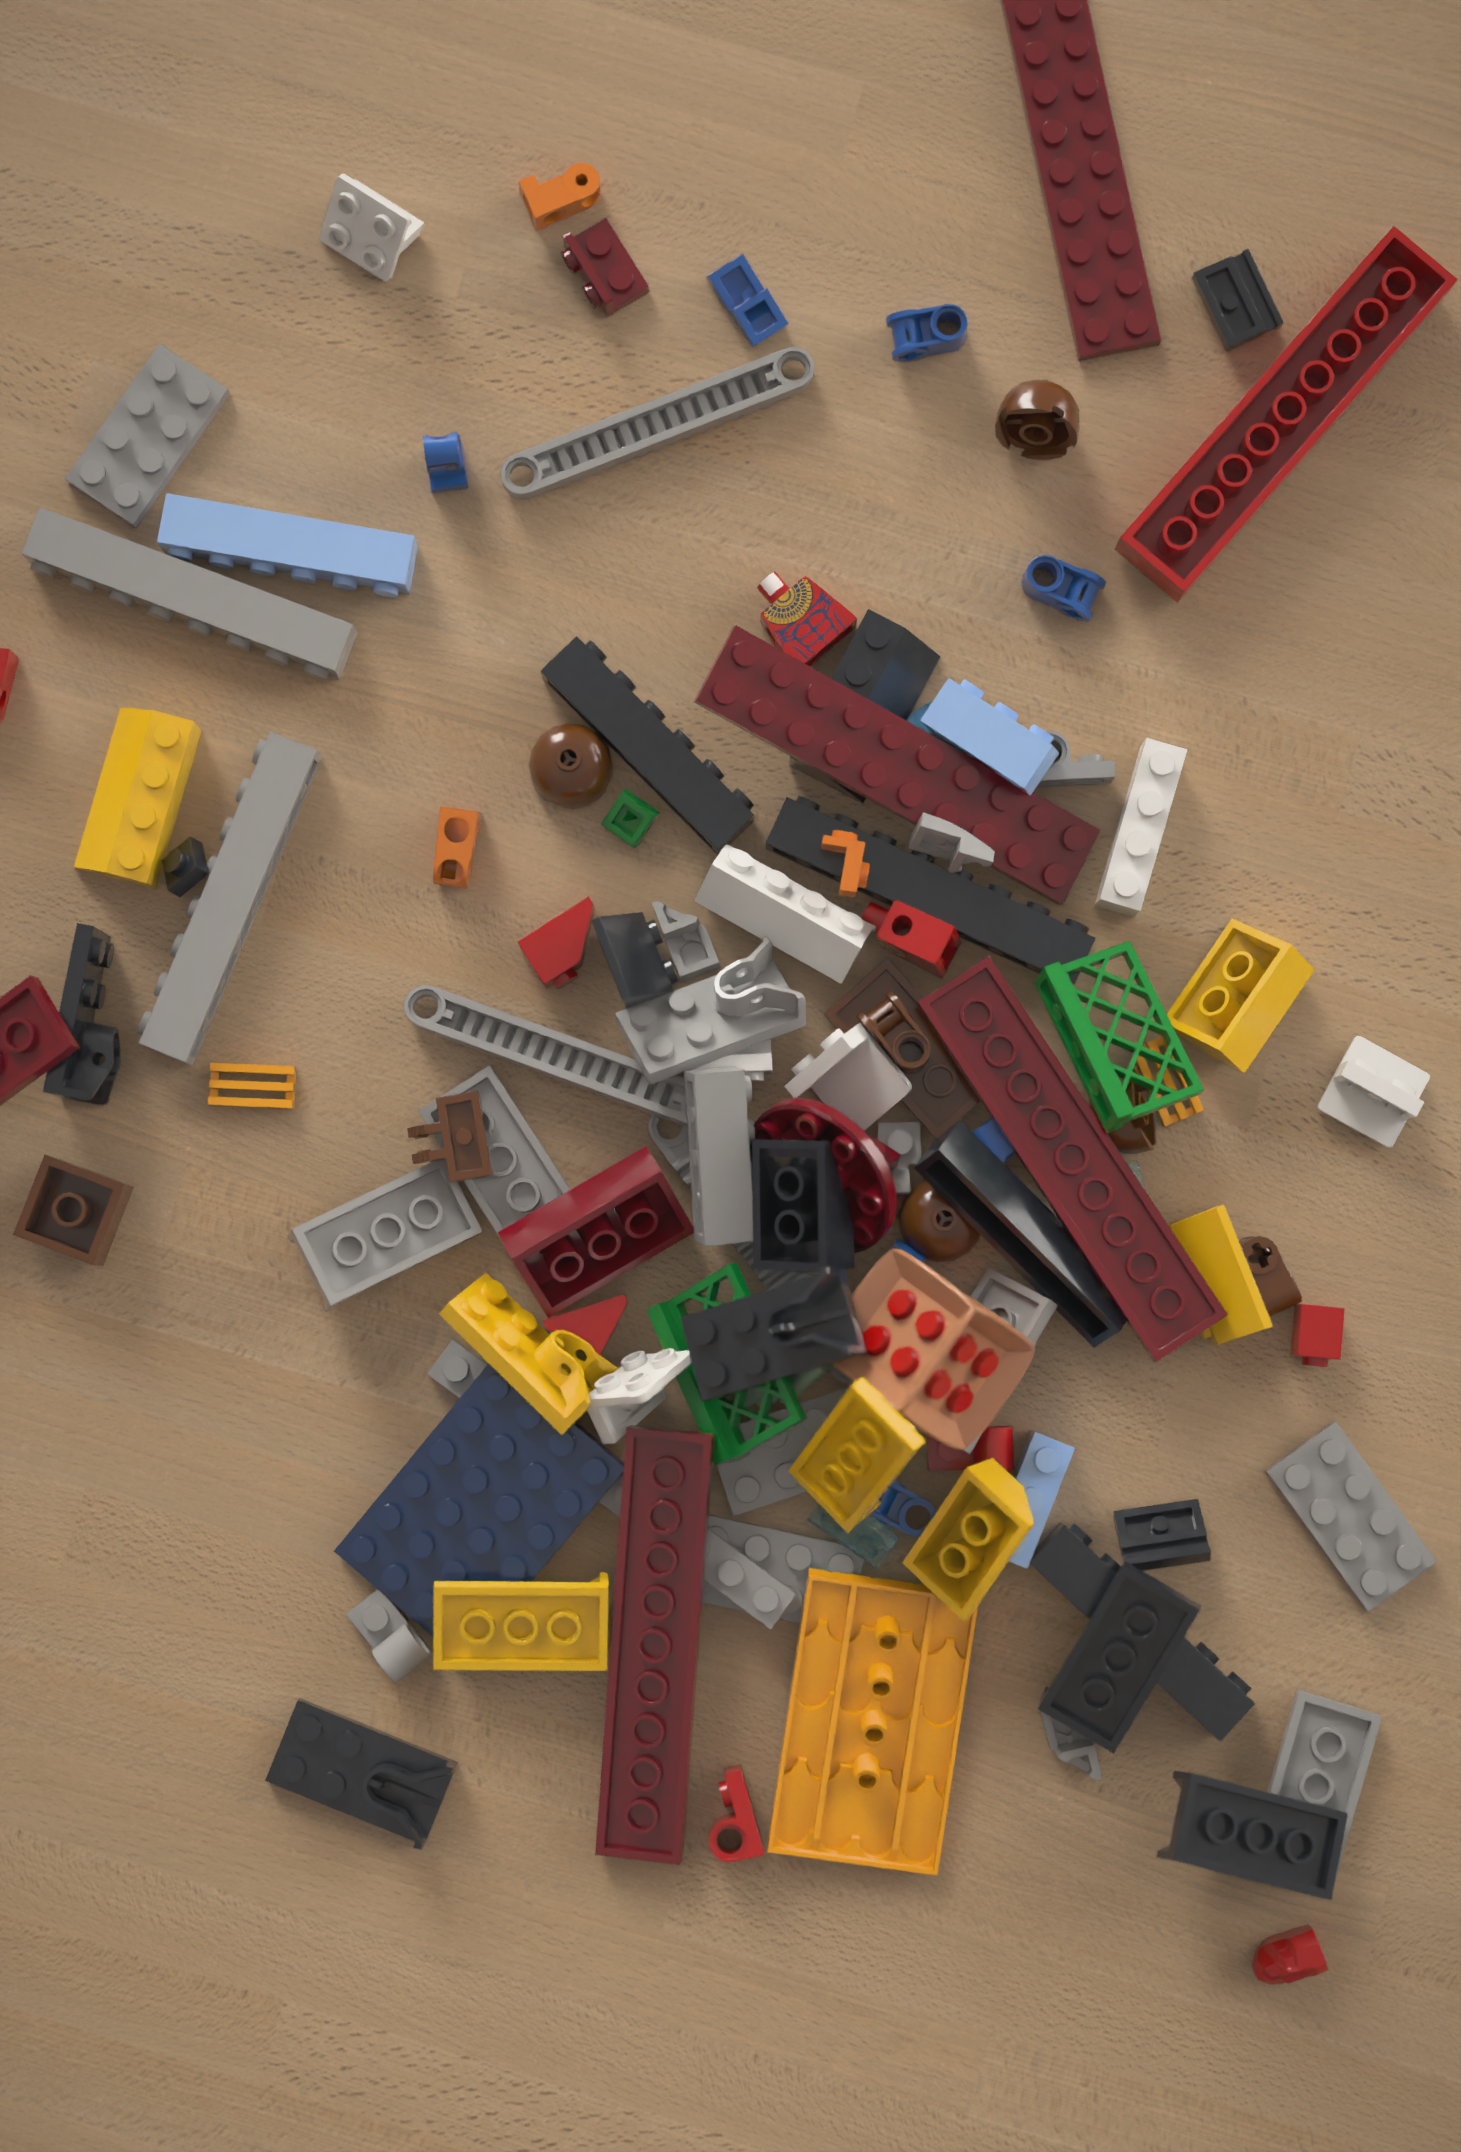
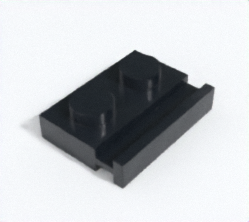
[1192,248,1284,352]
[1113,1499,1211,1571]

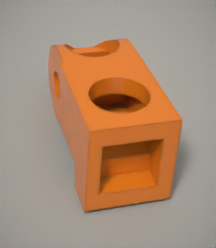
[519,162,600,231]
[433,806,482,889]

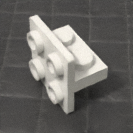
[319,173,424,282]
[1317,1036,1430,1148]

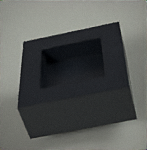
[162,836,209,897]

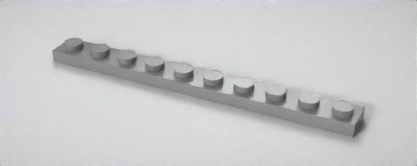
[427,1339,797,1629]

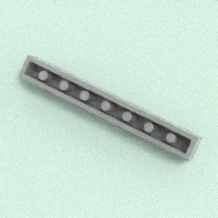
[21,507,358,681]
[137,731,322,1066]

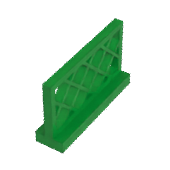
[1034,941,1204,1133]
[646,1263,807,1466]

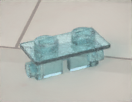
[807,1504,899,1570]

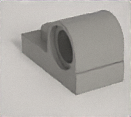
[1037,731,1115,787]
[346,1589,433,1682]

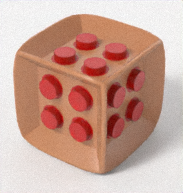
[833,1248,1035,1450]

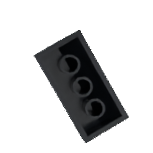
[789,609,941,804]

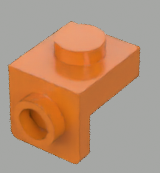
[821,830,870,898]

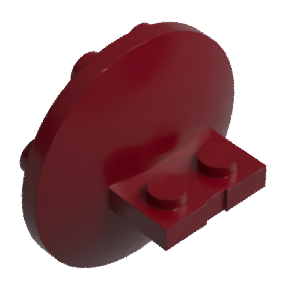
[749,1098,901,1253]

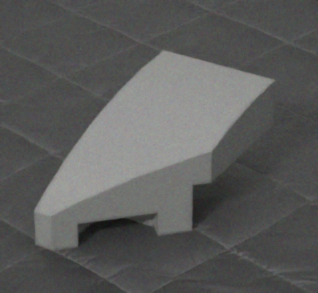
[908,812,995,873]
[652,901,721,982]
[1038,1703,1102,1780]

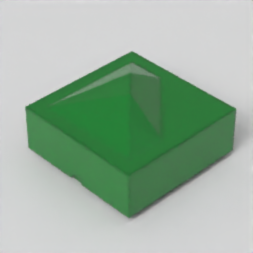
[601,788,660,849]

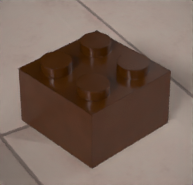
[13,1154,134,1266]

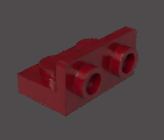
[561,218,650,317]

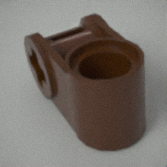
[857,990,931,1073]
[1239,1236,1302,1317]

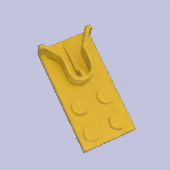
[439,1273,620,1435]
[788,1377,925,1533]
[433,1572,608,1671]

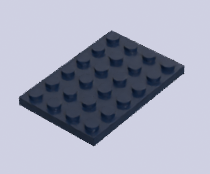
[334,1364,624,1636]

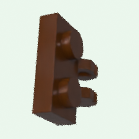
[407,1091,493,1183]

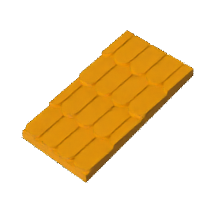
[767,1568,978,1876]

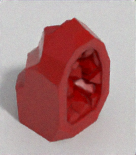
[1252,1924,1328,1985]

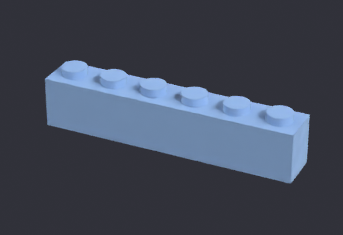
[157,493,418,597]

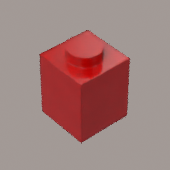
[1290,1304,1345,1367]

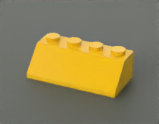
[74,707,202,890]

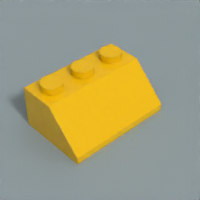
[1167,918,1315,1073]
[1168,1205,1273,1345]
[902,1458,1034,1622]

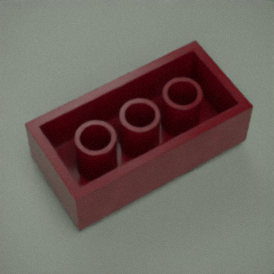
[498,1146,694,1318]

